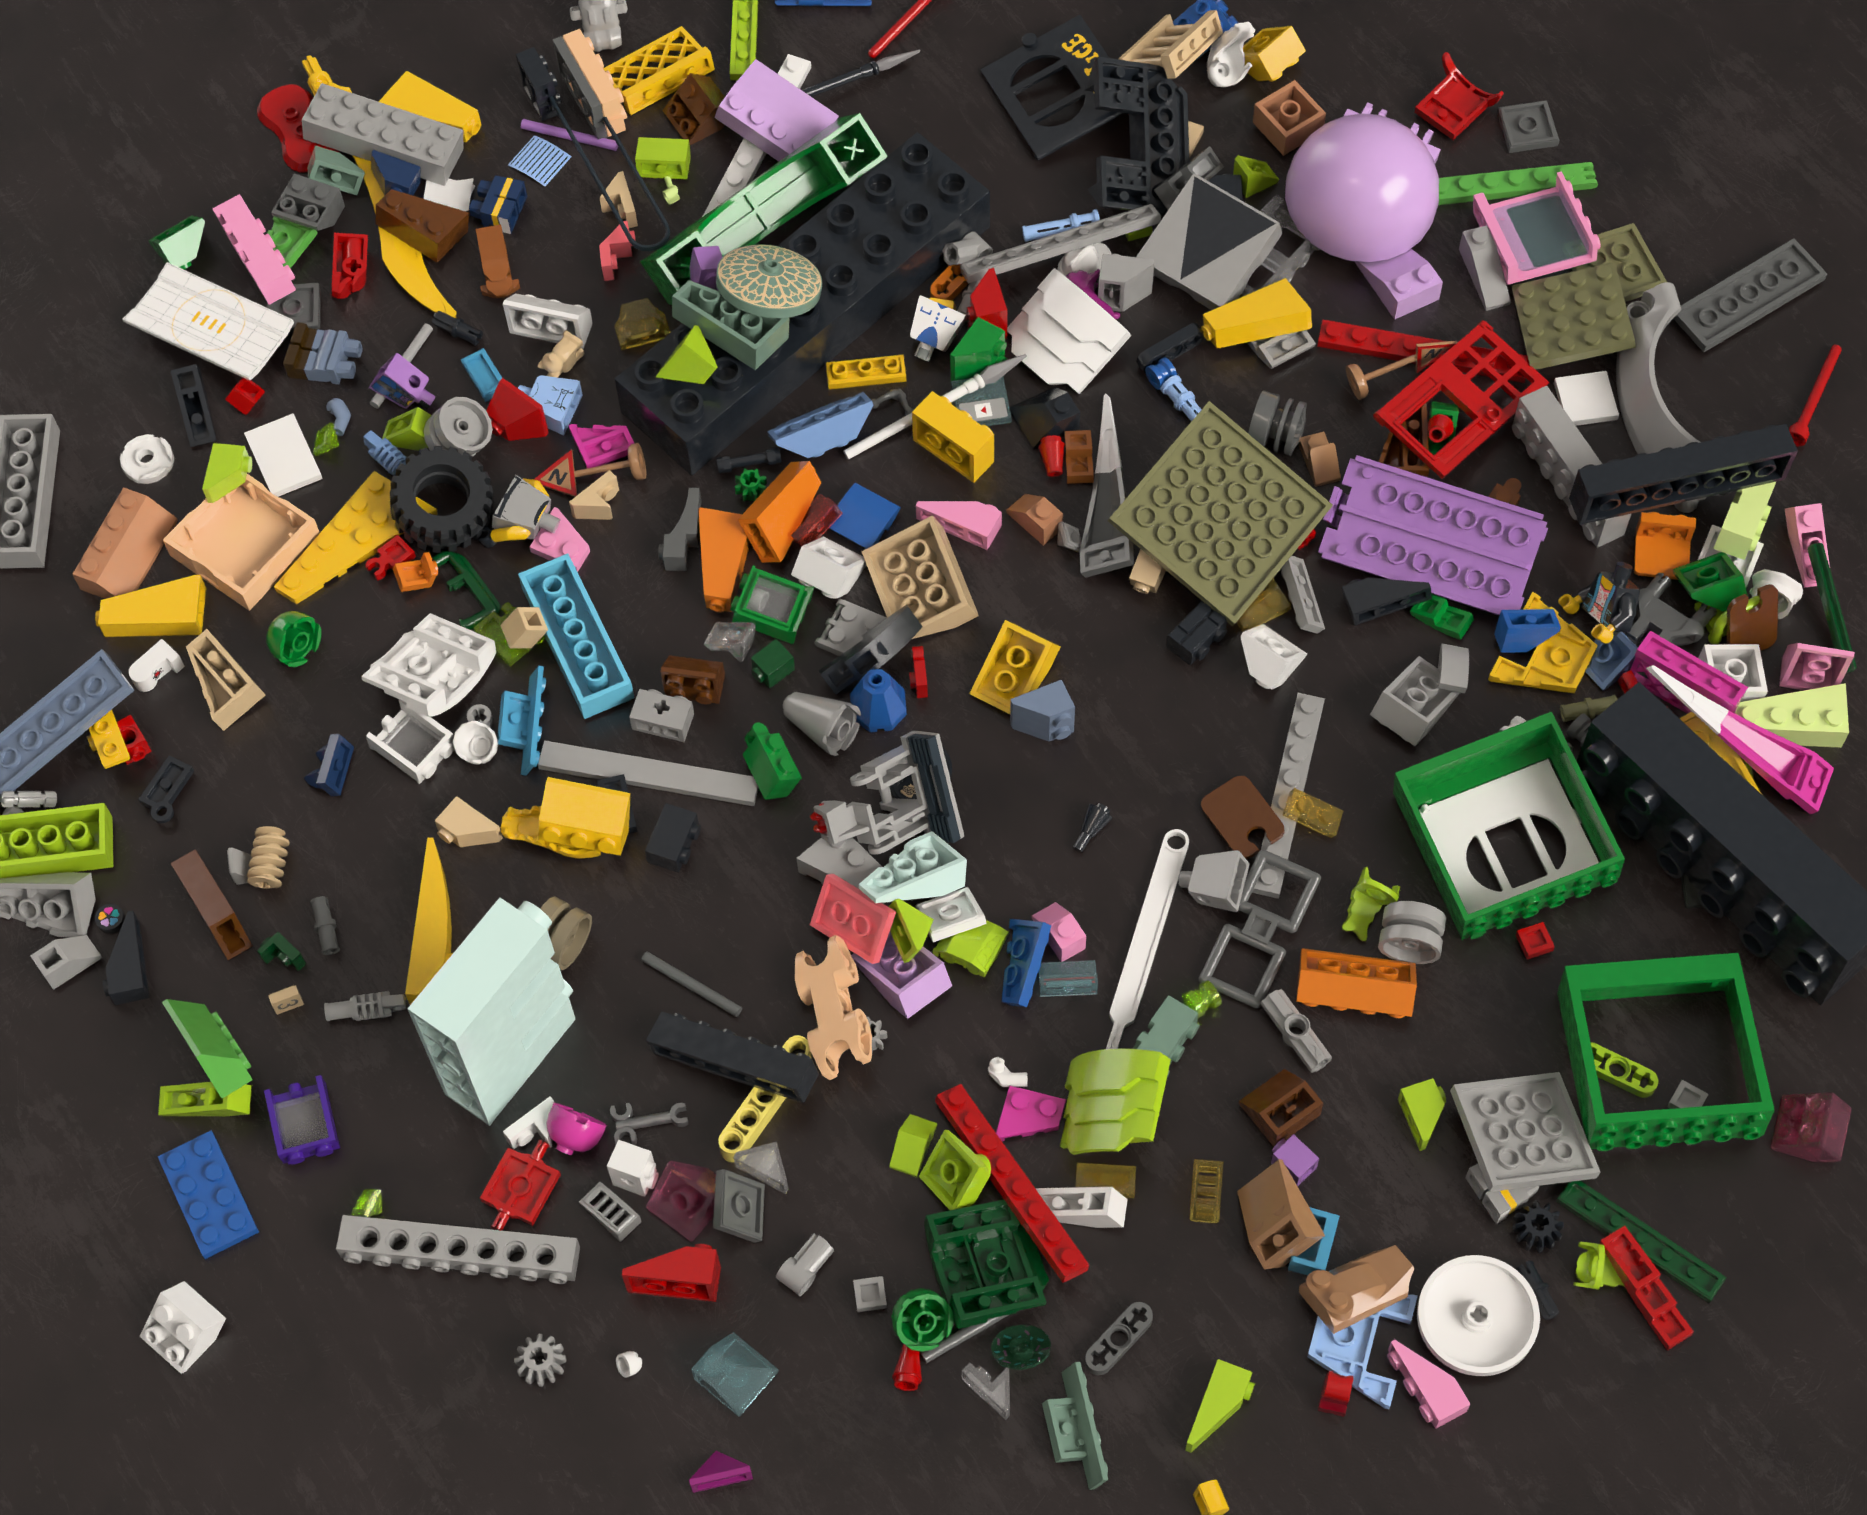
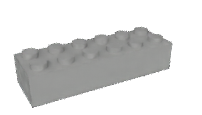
[302,83,464,186]
[1512,386,1631,548]
[0,414,60,568]

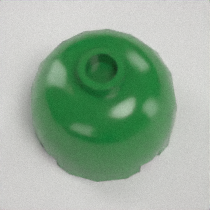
[266,611,321,667]
[891,1288,954,1352]

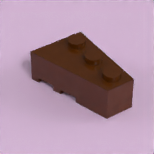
[375,189,469,263]
[1379,403,1429,478]

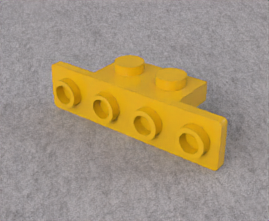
[87,710,130,769]

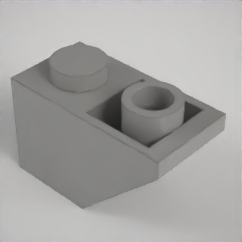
[30,935,102,990]

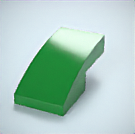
[1410,594,1474,640]

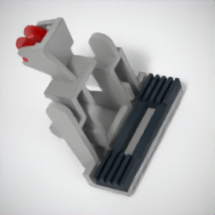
[810,731,964,854]

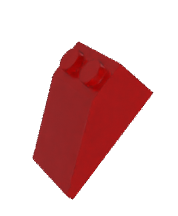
[622,1244,721,1302]

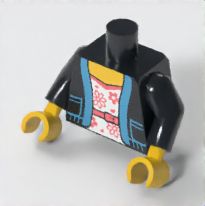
[1558,562,1640,643]

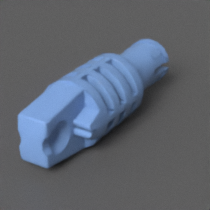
[363,431,407,476]

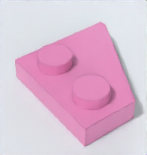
[530,507,590,572]

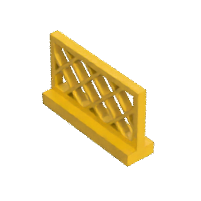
[603,26,715,115]

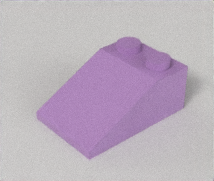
[1355,249,1443,320]
[851,932,952,1019]

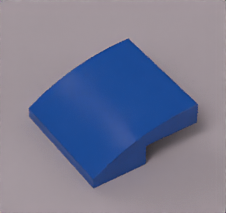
[825,483,901,549]

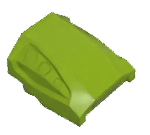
[933,920,1009,977]

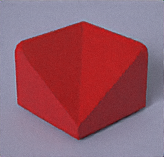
[225,377,265,415]

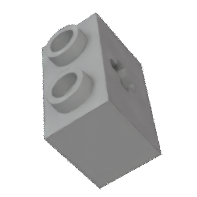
[629,689,694,742]

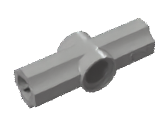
[1261,989,1332,1073]

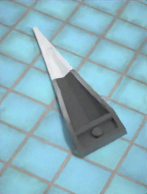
[1080,393,1134,578]

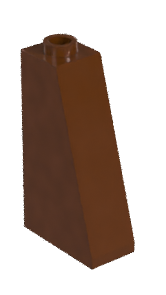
[171,849,253,960]

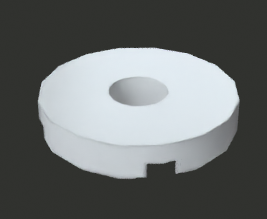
[120,434,174,484]

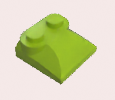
[919,1130,991,1210]

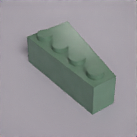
[672,280,790,370]
[1133,995,1200,1077]

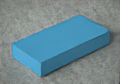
[461,348,502,402]

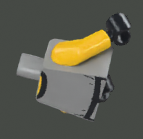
[479,474,561,548]

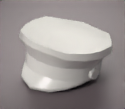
[1750,569,1803,619]

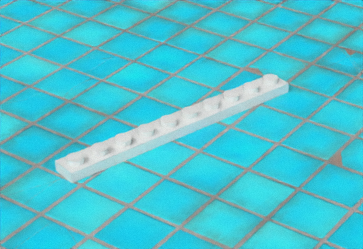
[702,54,811,217]

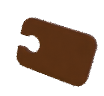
[1727,584,1778,651]
[1201,776,1285,859]

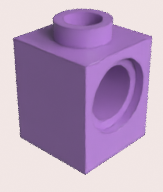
[1271,1134,1319,1187]

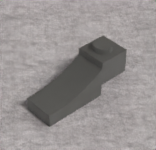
[659,488,702,571]

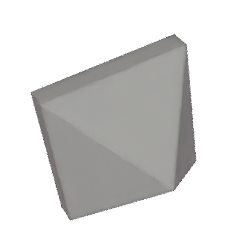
[1057,521,1082,553]

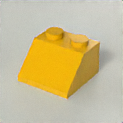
[1243,26,1306,82]

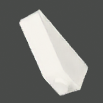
[1036,1187,1128,1228]

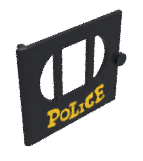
[981,15,1123,160]

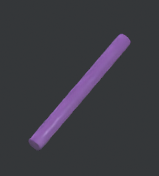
[521,119,618,151]

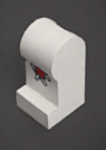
[129,639,185,692]

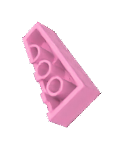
[213,194,296,305]

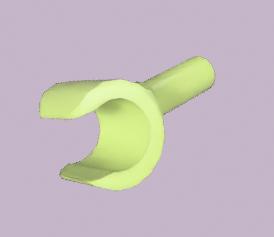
[662,177,680,205]

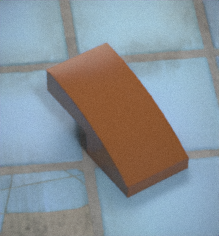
[1064,430,1094,484]

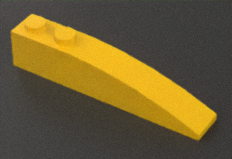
[405,838,453,1005]

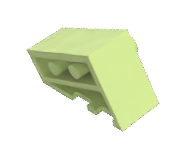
[1713,482,1776,560]

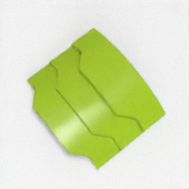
[1060,1049,1171,1155]

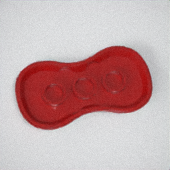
[257,84,340,173]

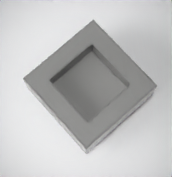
[1667,1080,1708,1109]
[853,1276,887,1312]

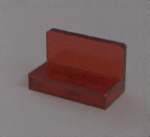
[791,494,843,547]

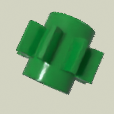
[735,469,767,502]

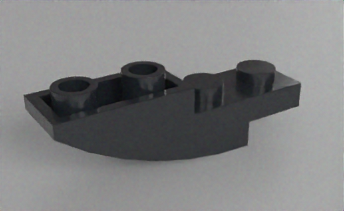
[819,604,923,695]

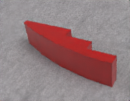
[1600,1226,1694,1350]

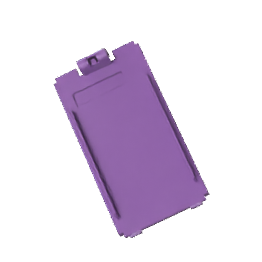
[1318,455,1548,616]

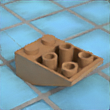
[1237,1159,1325,1269]

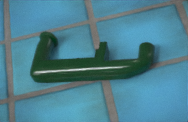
[431,551,501,630]

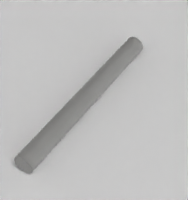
[370,323,433,409]

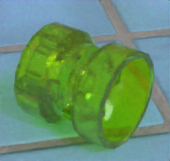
[1182,980,1222,1018]

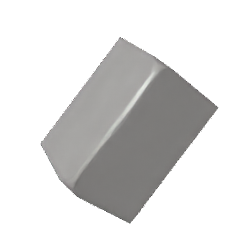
[227,848,252,885]

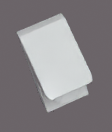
[503,1097,554,1150]

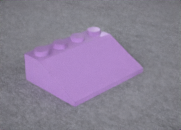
[715,59,839,161]

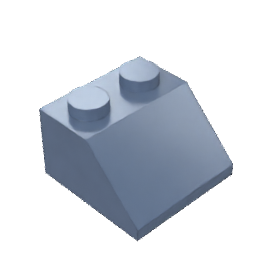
[1010,680,1075,741]

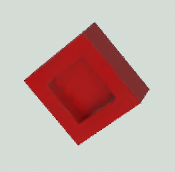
[1516,922,1555,960]

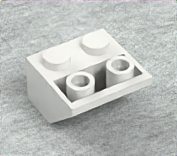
[140,1281,226,1374]

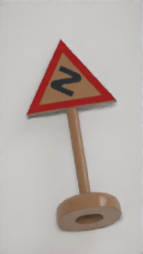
[1346,341,1458,400]
[533,443,646,497]

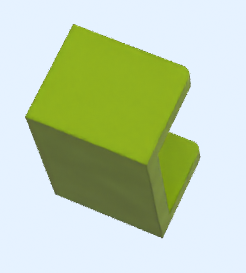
[635,137,691,179]

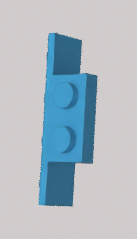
[497,665,546,776]

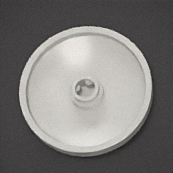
[1417,1255,1540,1376]

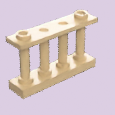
[1118,10,1223,79]

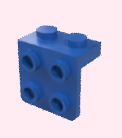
[1173,0,1239,59]

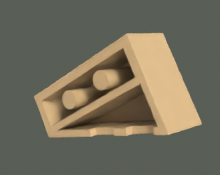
[186,629,265,731]

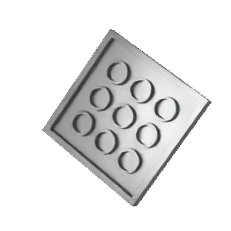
[1450,1072,1600,1192]

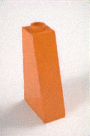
[738,461,821,563]
[699,507,750,612]

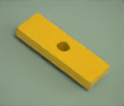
[826,355,906,389]

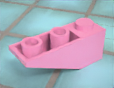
[1785,503,1830,588]
[1387,1340,1470,1429]

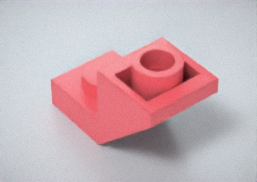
[599,221,636,281]

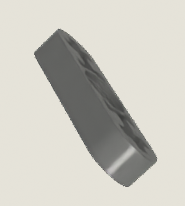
[1085,1302,1153,1375]

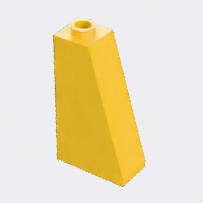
[379,71,481,142]
[1201,278,1312,348]
[95,575,206,637]

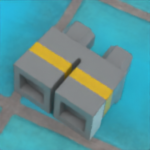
[1465,1164,1539,1224]

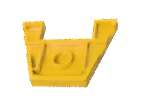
[1488,592,1598,693]

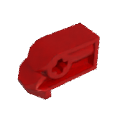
[332,233,368,299]

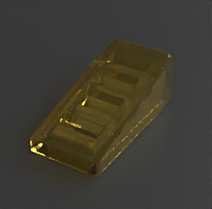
[1190,1159,1223,1223]

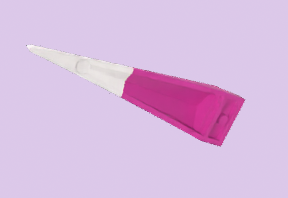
[1647,666,1834,814]

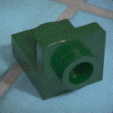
[257,932,306,971]

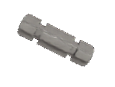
[0,791,57,807]

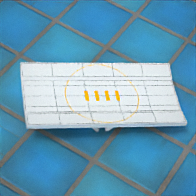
[123,262,294,381]

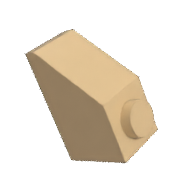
[435,796,503,847]

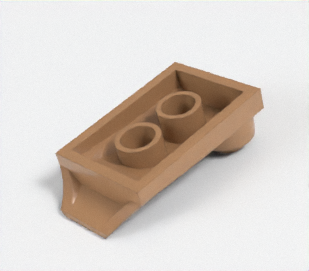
[1299,1245,1414,1334]

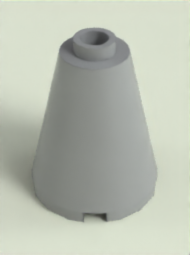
[783,692,861,756]

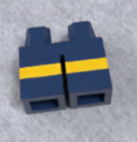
[469,175,527,234]

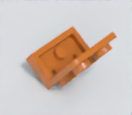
[1634,512,1696,580]

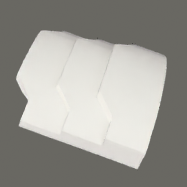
[1007,268,1131,394]
[362,613,496,717]

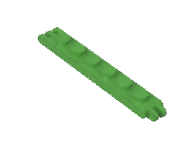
[1438,162,1598,205]

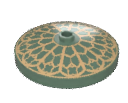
[716,245,822,318]

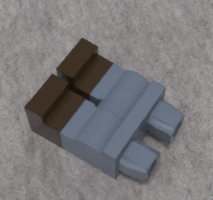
[283,322,363,384]

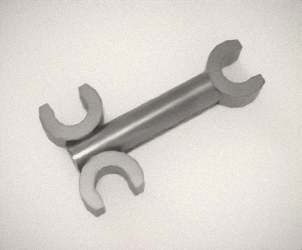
[610,1103,689,1145]

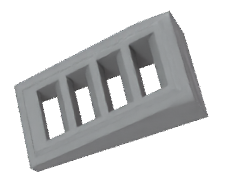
[579,1182,641,1242]

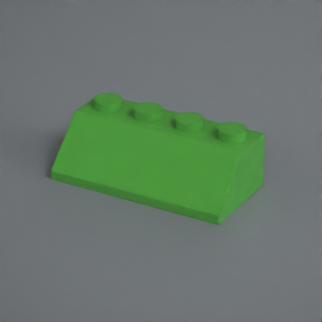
[162,999,252,1098]

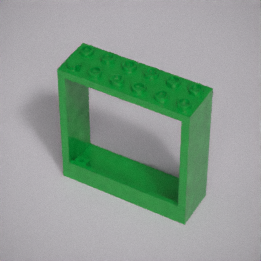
[1557,953,1775,1151]

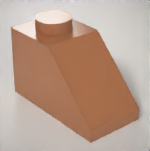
[1006,494,1063,546]

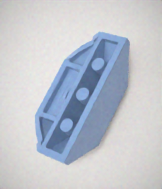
[767,392,873,458]

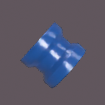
[1145,357,1177,390]

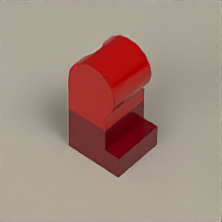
[1318,1370,1354,1417]

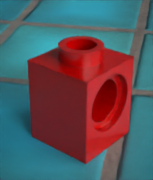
[117,715,152,765]

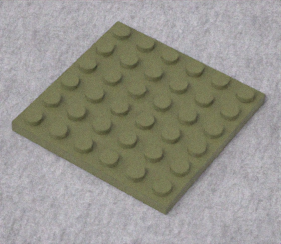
[1108,401,1333,626]

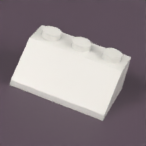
[503,293,593,349]

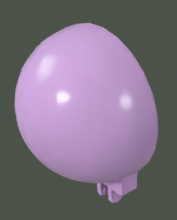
[1285,103,1441,262]

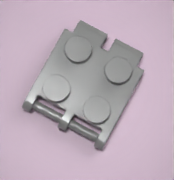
[814,599,887,656]

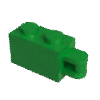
[742,722,802,800]

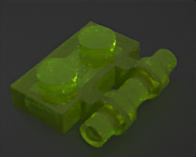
[474,602,545,667]

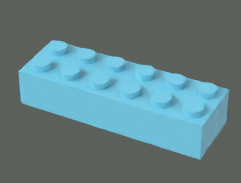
[518,553,635,719]

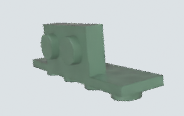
[1042,1362,1108,1490]

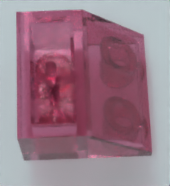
[1771,1092,1852,1162]

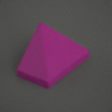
[689,1451,753,1493]

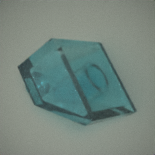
[691,1332,779,1417]

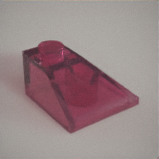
[645,1161,716,1242]

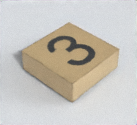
[268,985,304,1015]

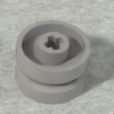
[424,397,493,457]
[1378,901,1446,964]

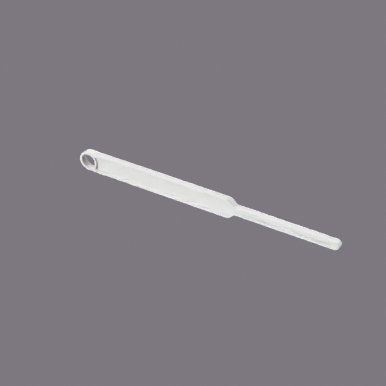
[1106,829,1189,1049]

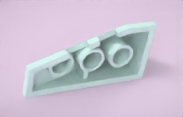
[859,831,967,903]

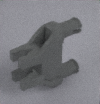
[1627,572,1717,646]

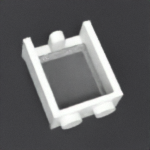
[366,699,455,784]

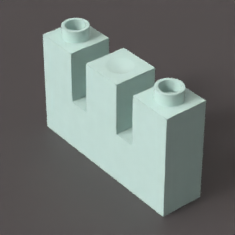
[407,898,575,1126]

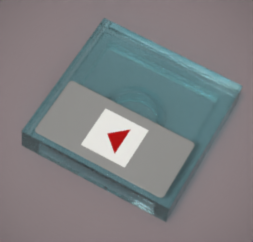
[951,376,1011,426]

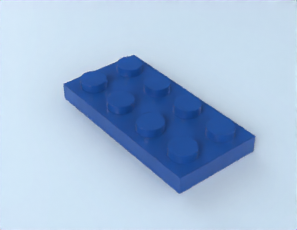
[158,1130,259,1259]

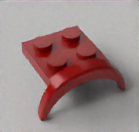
[1415,52,1504,140]

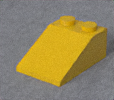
[969,620,1061,714]

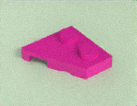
[568,424,634,468]
[996,1086,1066,1141]

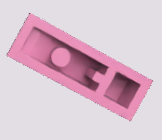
[916,501,1002,550]

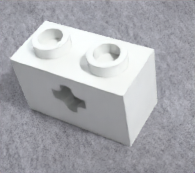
[607,1140,659,1197]

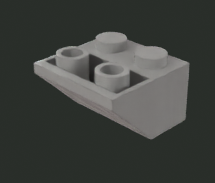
[1098,254,1155,312]

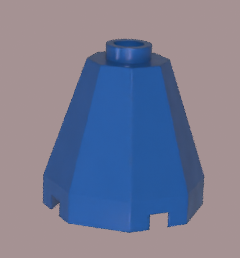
[850,669,907,732]

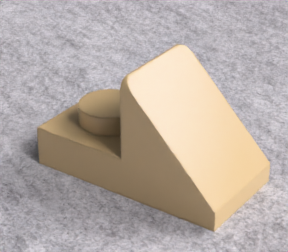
[600,171,638,228]
[569,470,619,520]

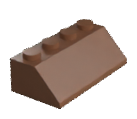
[73,487,178,599]

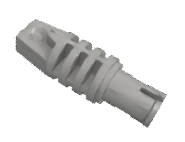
[324,991,406,1021]

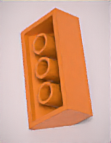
[1296,948,1417,1018]

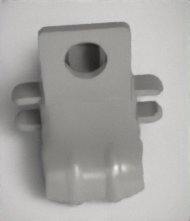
[570,0,627,52]

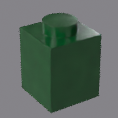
[751,639,795,688]

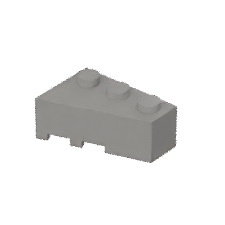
[796,837,885,904]

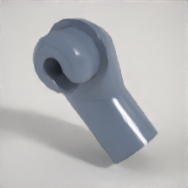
[326,398,351,436]

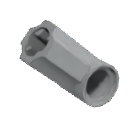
[942,232,993,266]
[776,1234,834,1296]

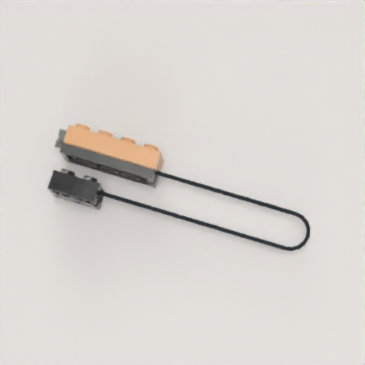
[516,29,670,252]

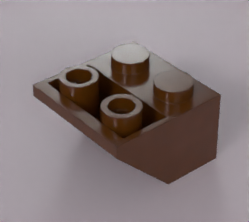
[663,73,725,145]
[660,655,725,705]
[1238,1069,1323,1146]

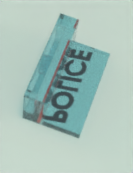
[1039,960,1098,997]

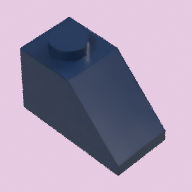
[371,150,421,195]

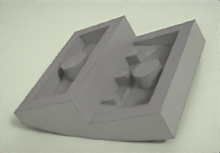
[1247,330,1316,369]

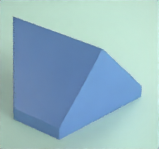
[1585,631,1638,690]

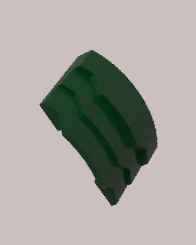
[924,1200,1049,1329]

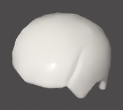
[453,721,498,765]

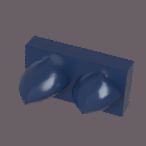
[304,734,354,796]

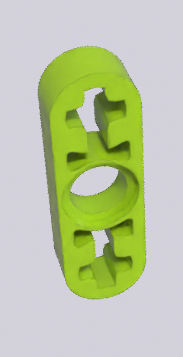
[1591,1042,1658,1098]

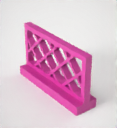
[1630,631,1748,714]

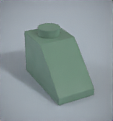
[307,146,365,195]

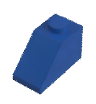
[1494,609,1561,653]

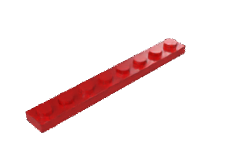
[1317,320,1528,383]
[935,1084,1089,1283]

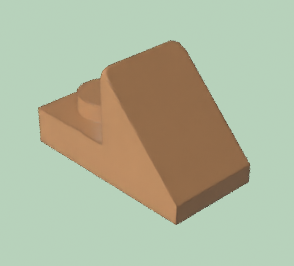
[1299,432,1341,487]

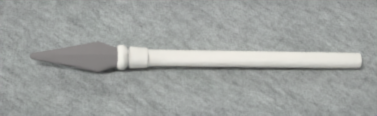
[843,354,1027,460]

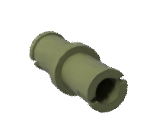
[1560,695,1617,722]

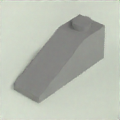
[1459,225,1511,311]

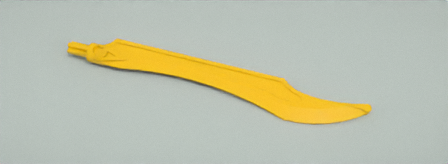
[302,55,456,318]

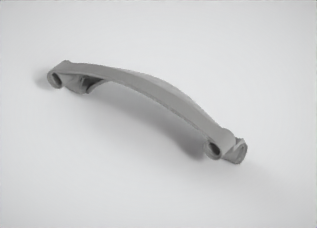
[1616,283,1732,513]

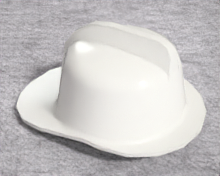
[1057,242,1111,277]

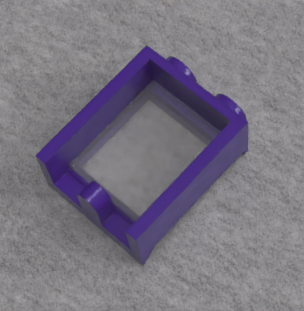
[264,1075,340,1164]

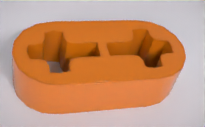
[930,264,968,301]

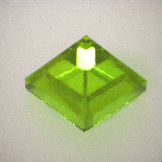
[313,422,339,456]
[351,1189,382,1217]

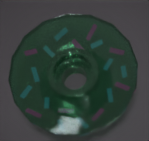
[991,1325,1051,1370]

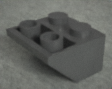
[271,174,345,230]

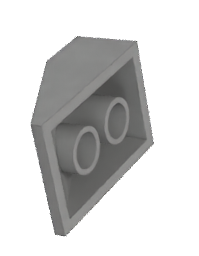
[1370,656,1460,746]

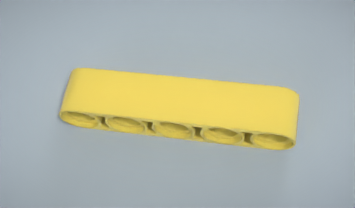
[719,1036,812,1163]

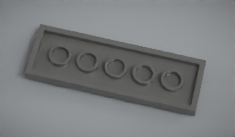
[1673,239,1827,352]

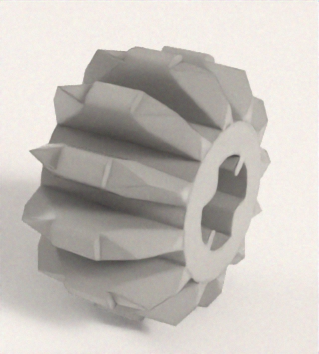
[514,1334,567,1387]

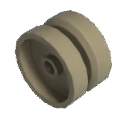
[540,896,592,970]

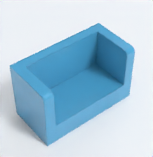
[1288,1207,1340,1276]

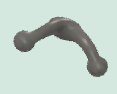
[871,389,914,415]

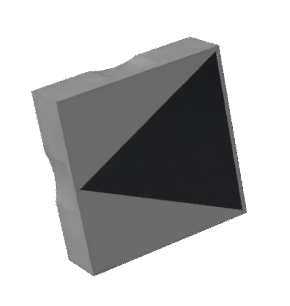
[1136,173,1282,310]

